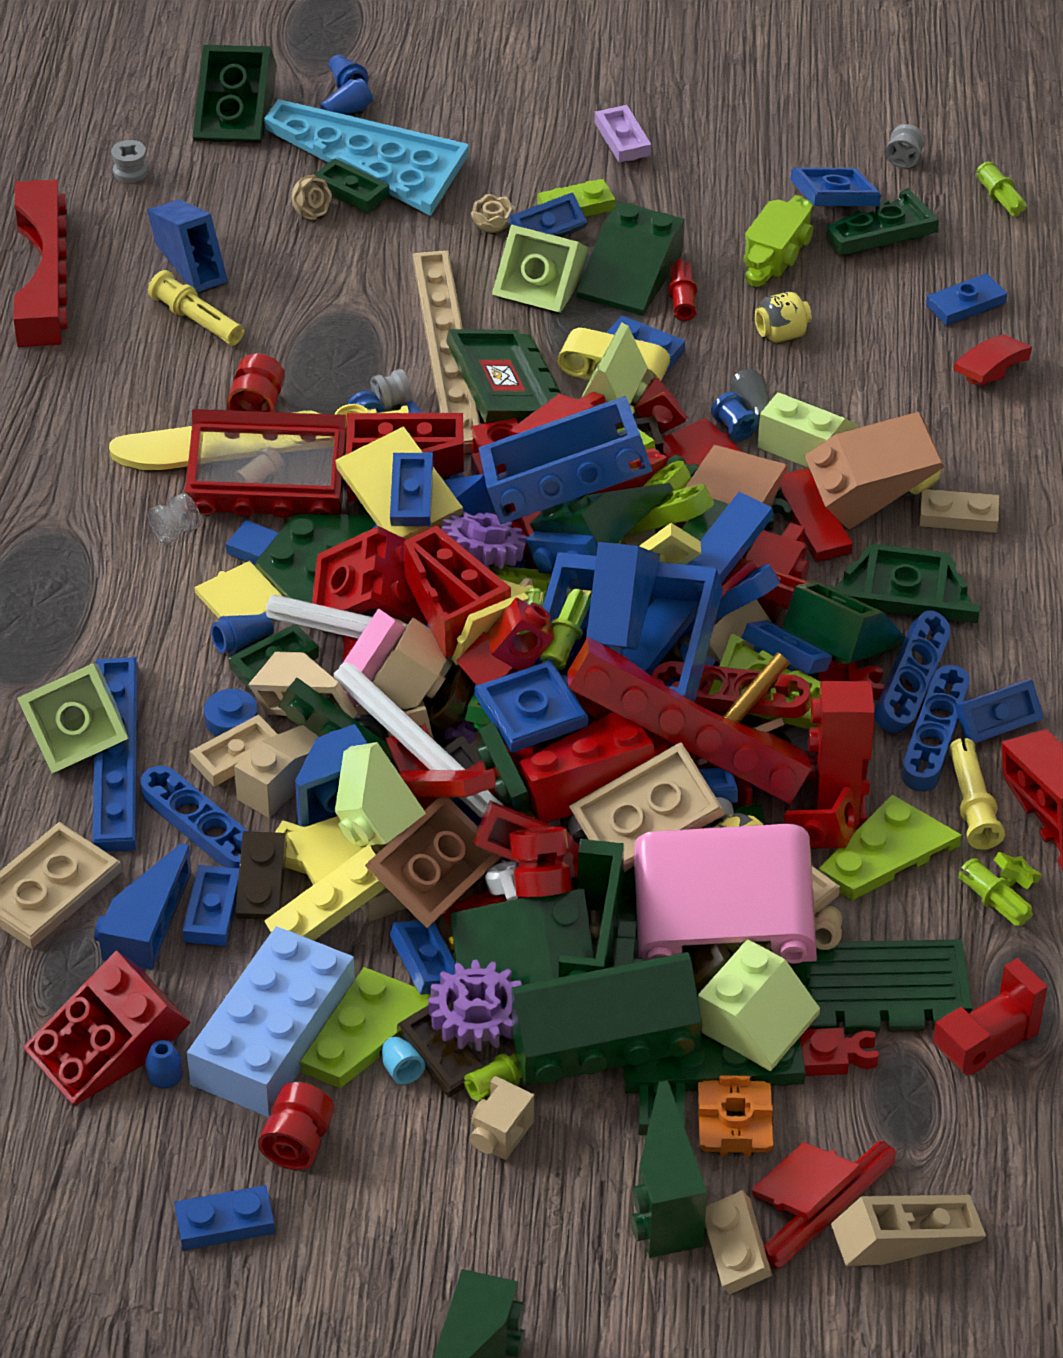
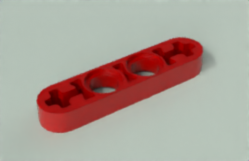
[652,661,812,718]

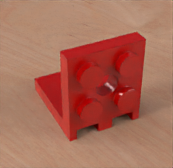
[312,526,428,631]

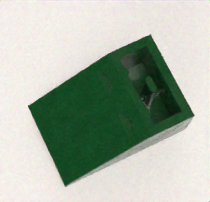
[782,580,905,664]

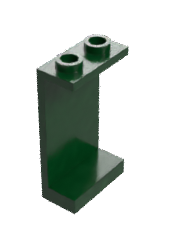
[558,839,624,978]

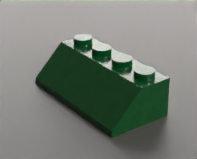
[512,952,702,1086]

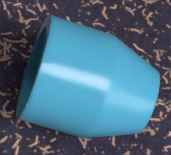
[382,1037,425,1085]

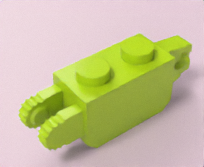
[744,195,814,287]

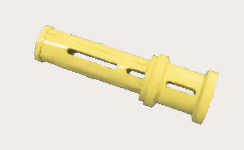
[148,270,244,346]
[948,738,1005,850]

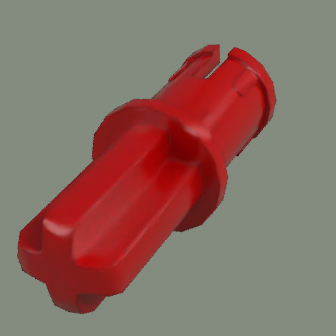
[669,259,697,321]

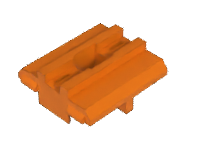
[698,1075,773,1157]

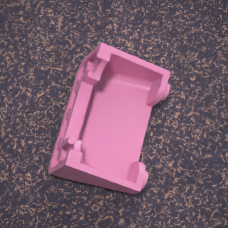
[634,824,817,964]

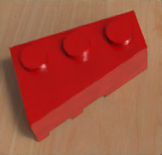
[404,525,511,658]
[806,681,874,829]
[519,712,656,823]
[1001,729,1063,870]

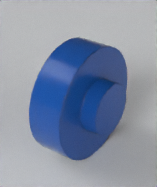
[204,689,258,736]

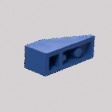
[94,843,192,970]

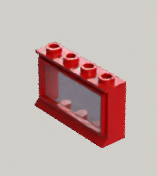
[184,409,347,518]

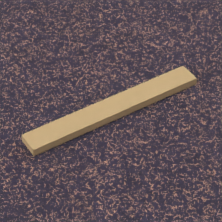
[413,250,481,454]

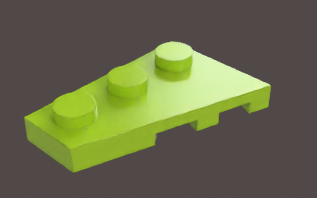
[819,795,962,901]
[300,967,431,1088]

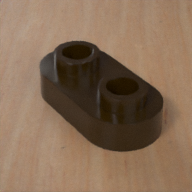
[428,663,475,730]

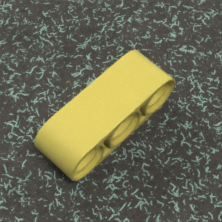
[557,328,671,393]

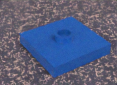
[790,167,881,206]
[475,660,588,753]

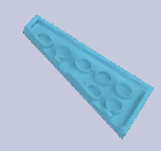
[264,99,469,216]

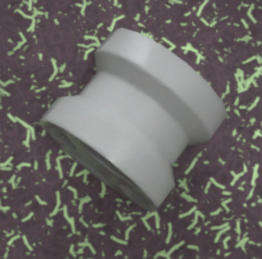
[886,124,925,169]
[111,140,148,183]
[371,369,413,412]

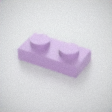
[595,105,651,163]

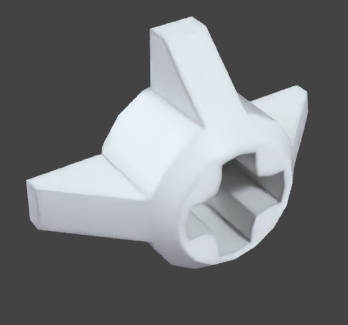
[485,861,519,901]

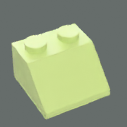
[492,225,589,313]
[581,322,648,414]
[758,392,860,468]
[17,663,129,774]
[335,742,426,846]
[698,939,820,1071]

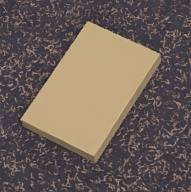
[569,742,725,872]
[0,822,122,949]

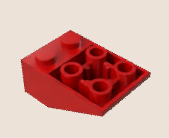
[23,950,191,1106]

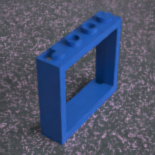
[478,396,653,525]
[531,552,723,703]

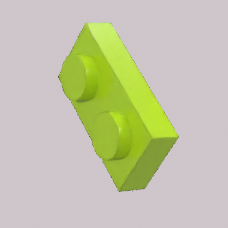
[537,179,616,217]

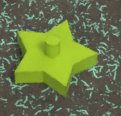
[994,852,1042,890]

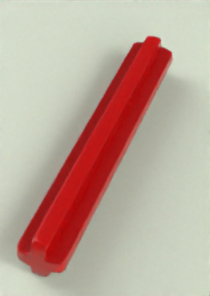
[764,1141,897,1269]

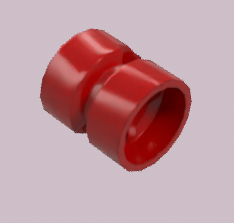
[226,353,285,412]
[509,827,573,897]
[258,1082,335,1170]

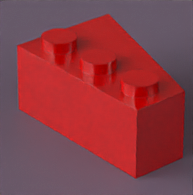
[346,413,464,503]

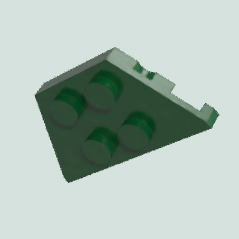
[256,514,375,603]
[829,543,980,623]

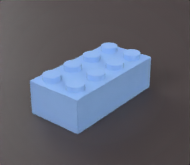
[187,926,355,1118]

